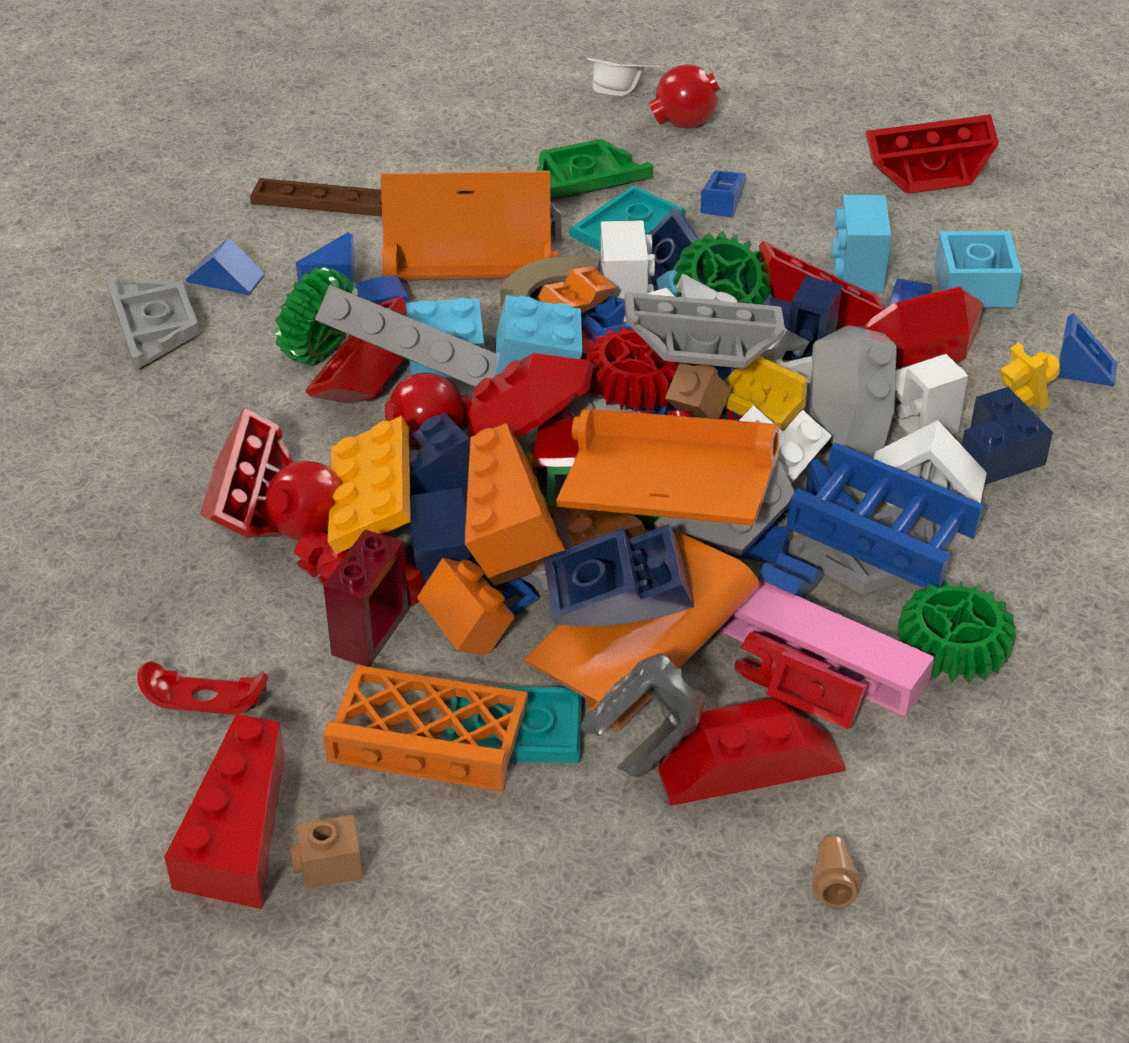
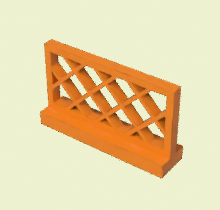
[323,665,528,792]

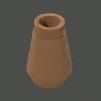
[812,836,861,908]

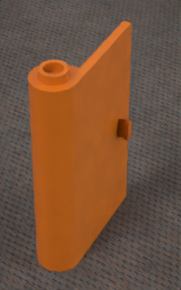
[380,171,558,281]
[556,408,780,526]
[524,524,759,731]

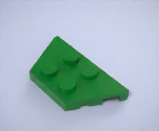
[537,139,653,199]

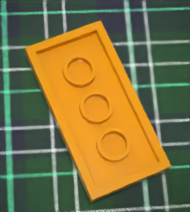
[328,416,411,554]

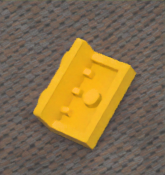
[724,356,807,431]

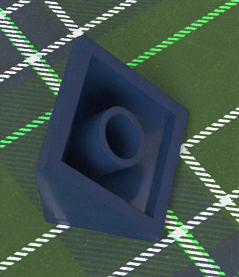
[648,206,699,291]
[408,487,472,587]

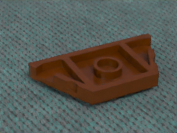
[489,505,646,586]

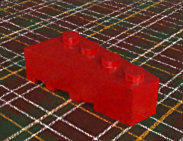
[164,714,285,909]

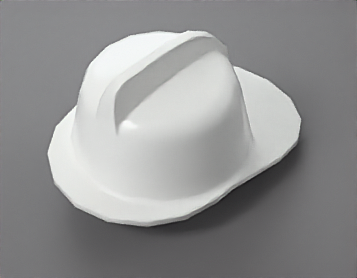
[587,57,660,96]

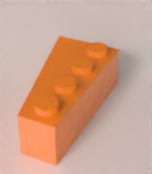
[465,423,565,578]

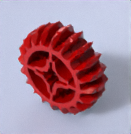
[586,327,689,411]

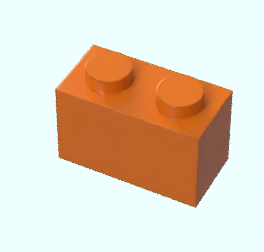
[417,558,515,656]

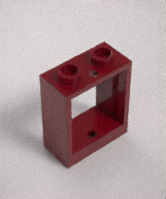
[323,529,409,667]

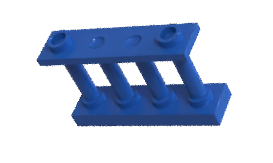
[786,443,984,588]

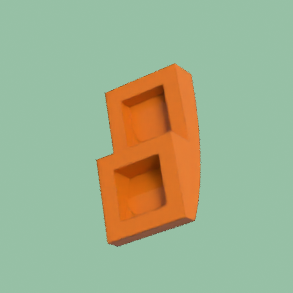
[538,266,617,313]

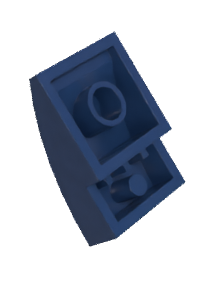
[544,524,694,626]

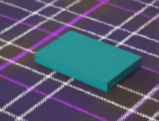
[569,185,685,252]
[444,686,581,763]

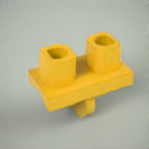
[999,342,1060,410]

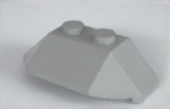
[624,292,785,368]
[809,325,896,458]

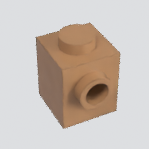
[665,363,731,419]
[290,815,363,889]

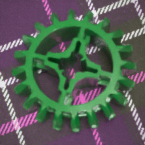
[673,231,771,305]
[274,267,358,366]
[897,580,1016,684]

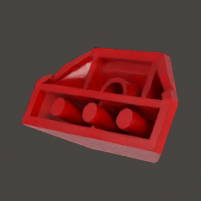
[865,114,999,194]
[759,241,885,331]
[858,286,983,370]
[305,296,406,403]
[468,353,594,440]
[200,407,293,538]
[658,698,846,806]

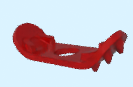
[137,661,269,714]

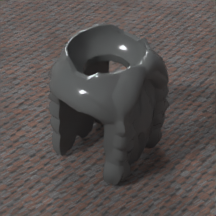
[581,653,706,777]

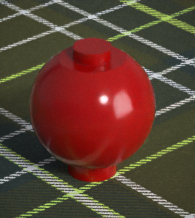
[649,64,721,129]
[384,372,472,448]
[265,461,343,541]

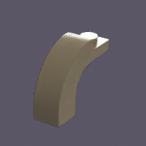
[500,256,600,316]

